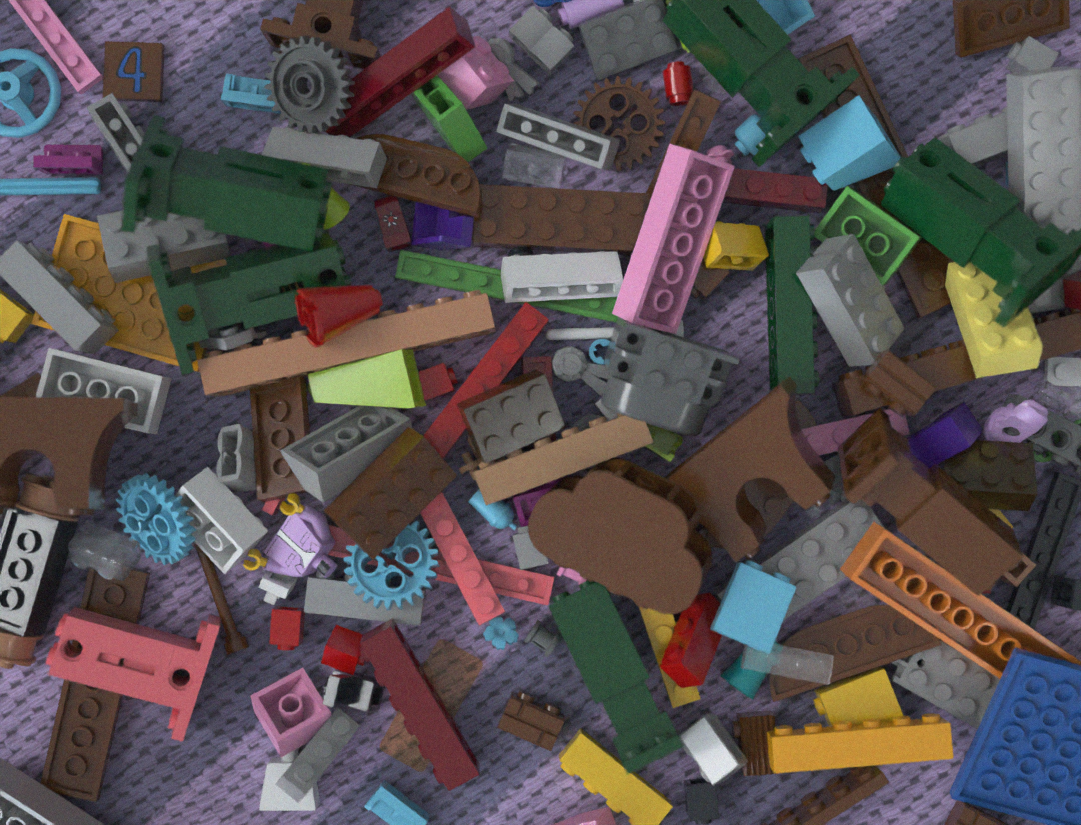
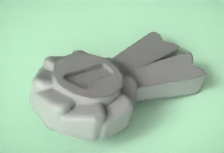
[487,38,540,101]
[551,346,610,396]

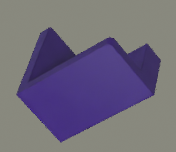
[411,202,474,251]
[906,401,983,468]

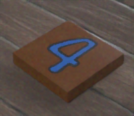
[103,41,165,102]

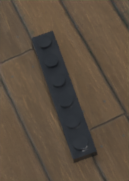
[1006,472,1081,630]

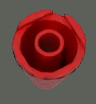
[295,285,383,348]

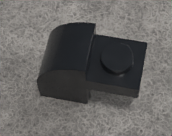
[323,670,385,712]

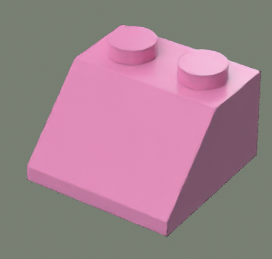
[250,668,331,757]

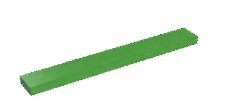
[395,250,618,323]

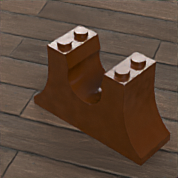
[663,376,836,562]
[0,397,138,515]

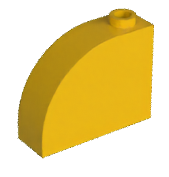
[813,666,903,726]

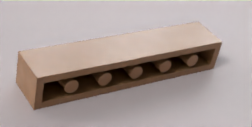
[473,413,653,505]

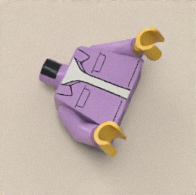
[243,493,337,578]

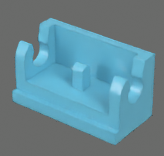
[221,73,281,114]
[364,780,430,825]

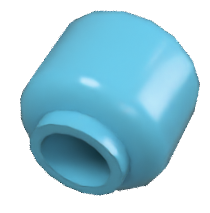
[734,114,766,156]

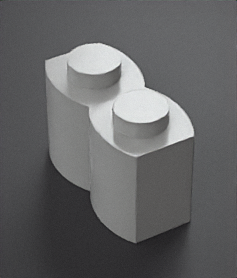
[509,6,574,75]
[217,424,257,493]

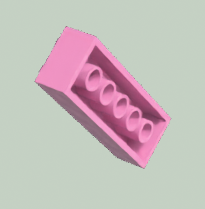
[612,144,735,334]

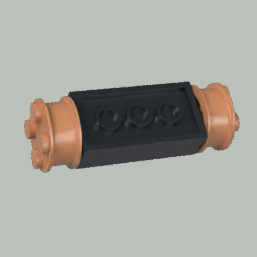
[0,473,79,669]

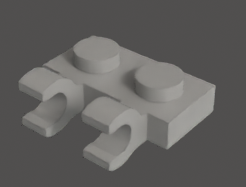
[199,322,266,350]

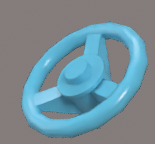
[0,48,61,138]

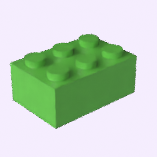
[814,186,922,286]

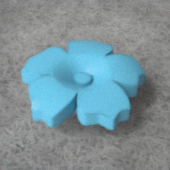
[483,617,519,650]

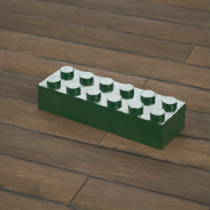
[765,216,819,396]

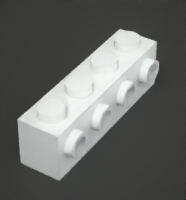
[500,251,623,303]

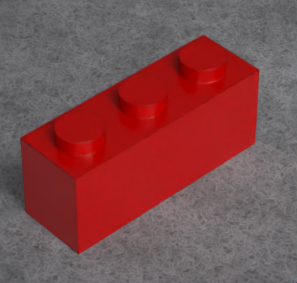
[659,592,722,688]

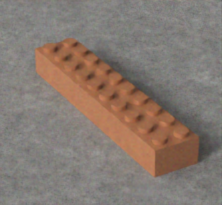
[197,290,496,397]

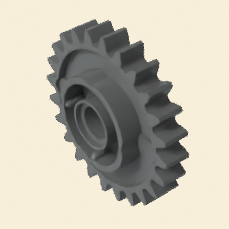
[264,36,355,133]

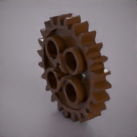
[573,76,665,172]

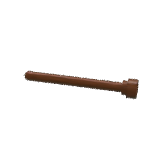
[193,542,249,655]

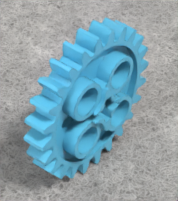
[116,473,196,565]
[343,521,440,611]

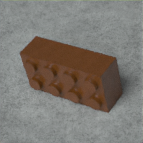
[323,427,457,560]

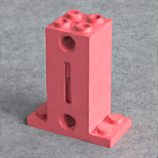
[45,607,220,742]

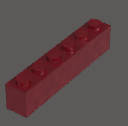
[324,6,476,138]
[359,618,480,791]

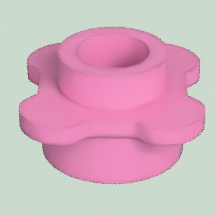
[705,145,734,164]

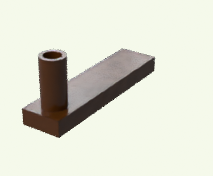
[646,89,721,199]

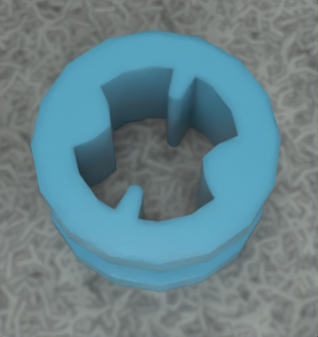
[589,339,610,365]

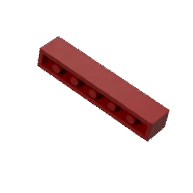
[423,302,549,459]

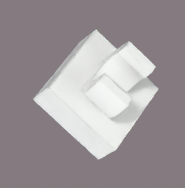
[258,571,297,605]

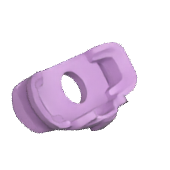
[977,400,1048,442]

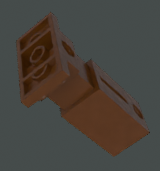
[260,0,381,69]
[838,407,1023,596]

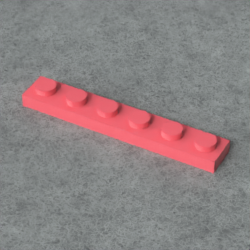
[420,491,505,626]

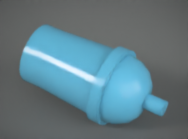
[468,489,517,530]

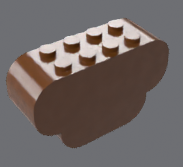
[528,458,713,614]

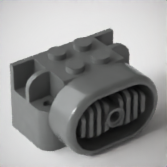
[601,317,740,436]

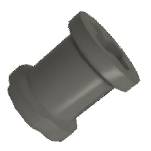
[524,620,562,657]

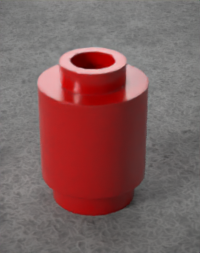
[662,61,694,106]

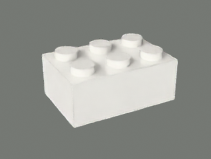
[176,467,268,574]

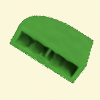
[411,75,487,162]

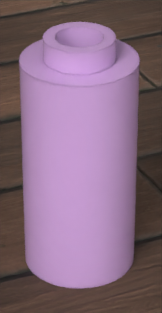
[558,0,624,30]

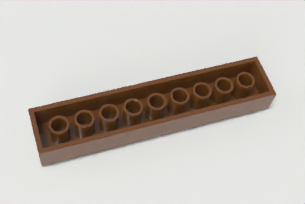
[832,308,1081,416]

